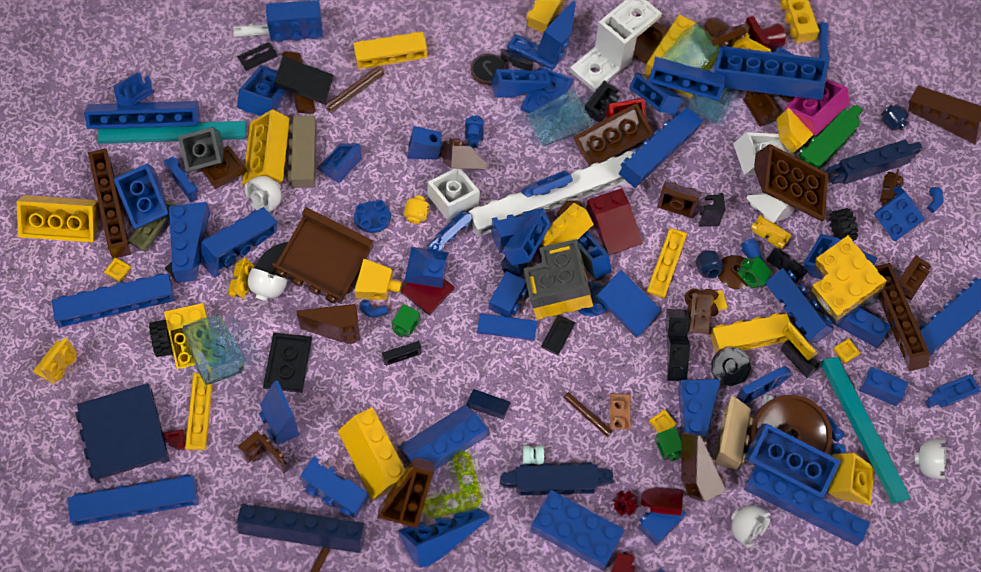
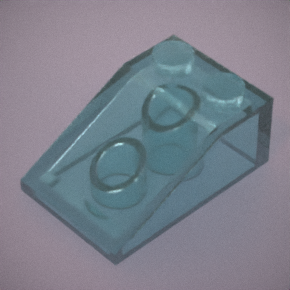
[660,23,720,69]
[688,88,740,125]
[526,89,593,147]
[183,314,246,386]

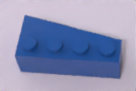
[169,202,210,283]
[201,207,278,278]
[766,268,835,343]

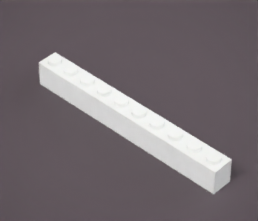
[469,151,634,238]

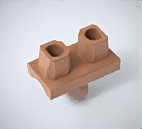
[610,393,631,430]

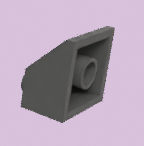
[178,127,224,173]

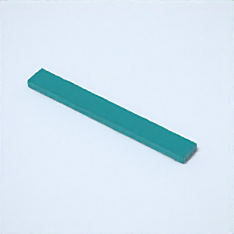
[98,121,246,144]
[821,356,911,505]

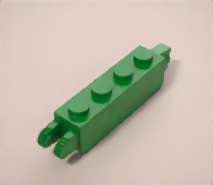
[798,105,862,169]

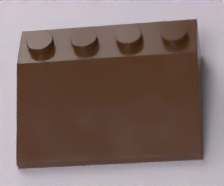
[754,144,828,222]

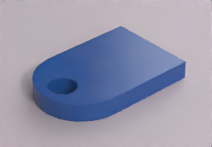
[736,366,792,404]

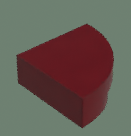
[163,429,186,450]

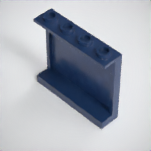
[75,383,170,484]

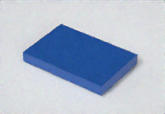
[520,67,573,122]
[595,270,662,337]

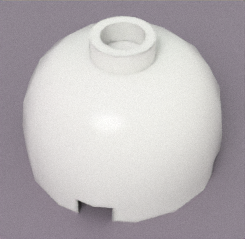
[244,176,282,212]
[248,268,287,301]
[915,439,946,480]
[731,505,771,548]

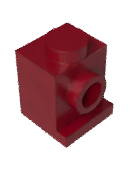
[611,552,636,572]

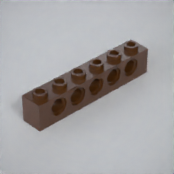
[88,148,131,259]
[875,263,930,371]

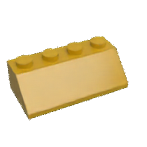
[242,109,290,185]
[16,195,100,243]
[338,407,405,501]

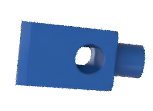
[408,126,444,160]

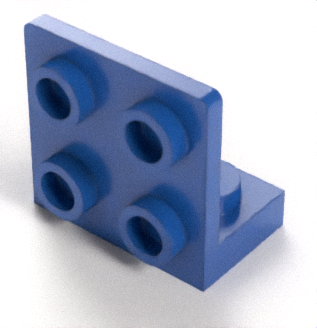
[874,185,925,241]

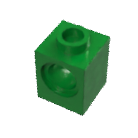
[737,256,772,289]
[391,304,421,338]
[654,427,682,462]

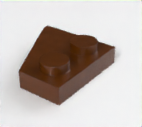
[711,22,749,47]

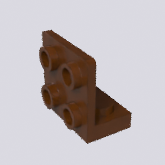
[633,13,668,64]
[237,431,287,474]

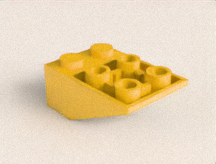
[164,302,216,369]

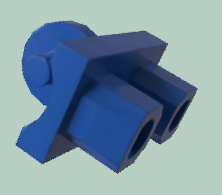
[465,115,484,148]

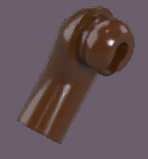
[556,200,582,216]

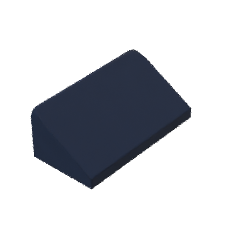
[467,389,511,420]

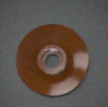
[718,255,748,289]

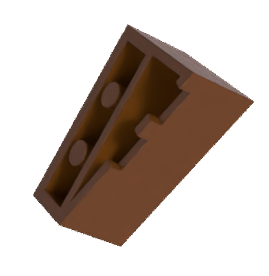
[377,457,435,528]

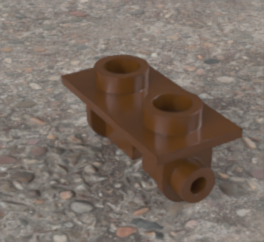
[880,169,903,206]

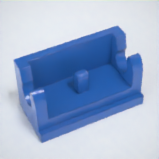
[113,72,154,107]

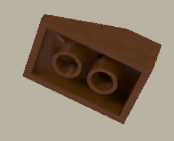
[296,304,361,344]

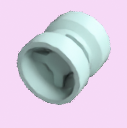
[523,445,544,466]

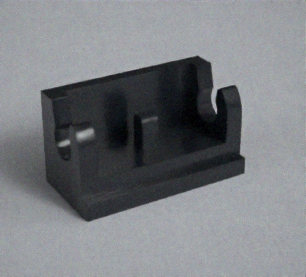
[584,80,619,123]
[698,193,725,227]
[780,340,822,378]

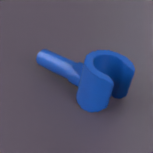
[832,443,846,454]

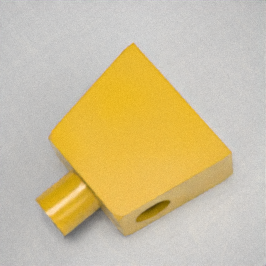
[355,259,402,300]

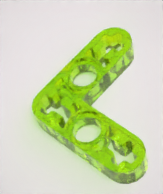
[423,451,481,519]

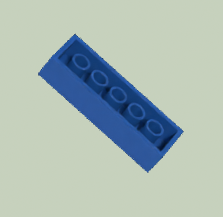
[714,46,829,100]

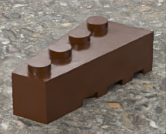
[908,85,981,145]

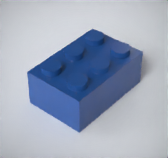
[266,0,323,42]

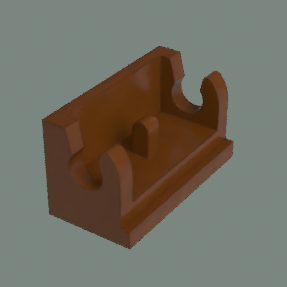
[743,91,779,127]
[898,255,931,300]
[689,293,714,335]

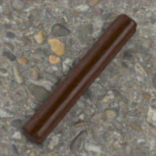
[325,66,384,113]

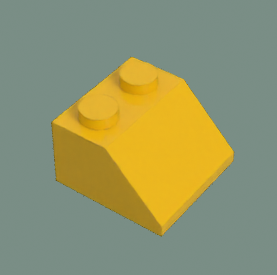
[828,453,875,506]

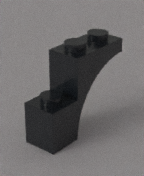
[665,309,690,381]

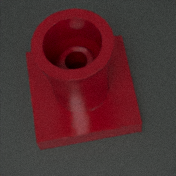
[745,16,786,48]

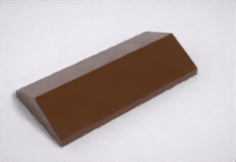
[573,103,654,167]

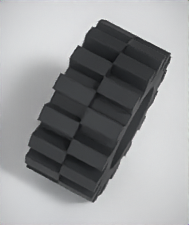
[829,208,858,241]
[149,319,173,357]

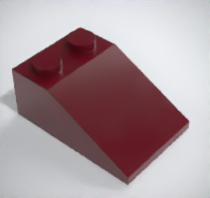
[586,188,643,256]

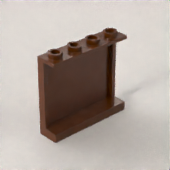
[272,207,374,304]

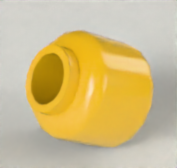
[403,195,430,224]

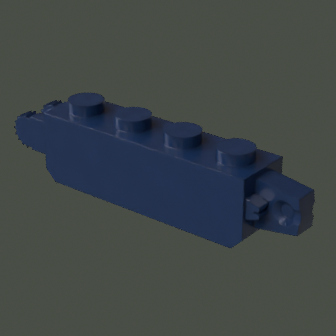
[826,139,923,185]
[499,462,613,496]

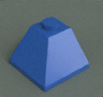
[404,247,449,288]

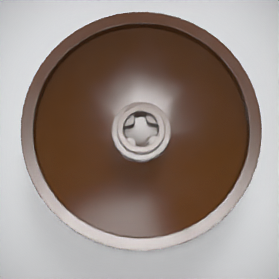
[750,395,832,454]

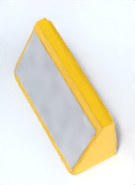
[783,322,818,360]

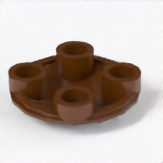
[703,17,733,43]

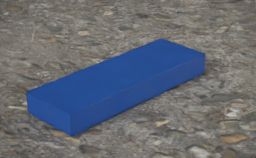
[507,34,560,71]
[477,314,537,341]

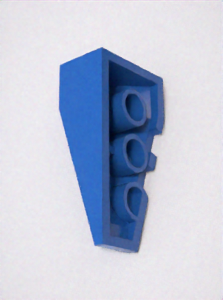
[398,508,490,568]

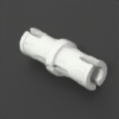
[233,23,269,38]

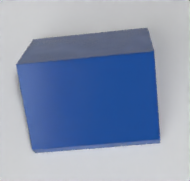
[317,143,362,183]

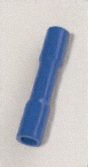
[818,22,829,70]

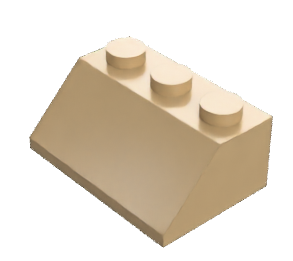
[714,396,753,470]

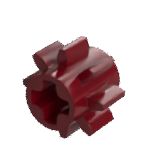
[612,490,639,516]

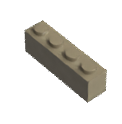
[288,116,317,188]

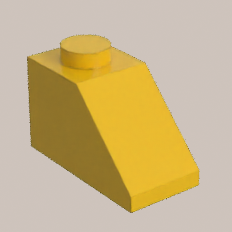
[776,108,813,154]

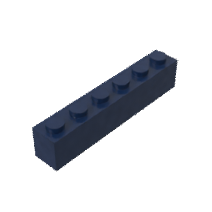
[236,504,365,554]

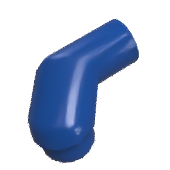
[927,187,944,213]
[360,299,388,318]

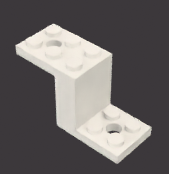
[570,0,662,93]

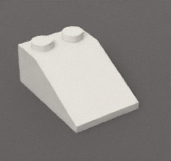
[733,132,795,176]

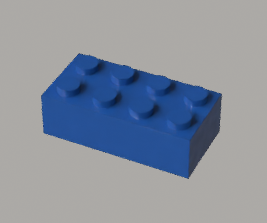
[744,423,841,498]
[530,490,625,571]

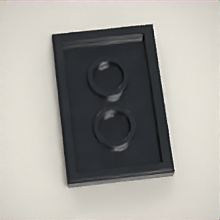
[273,56,333,105]
[263,333,312,393]

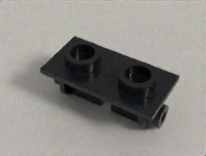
[766,248,807,282]

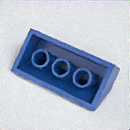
[398,405,488,470]

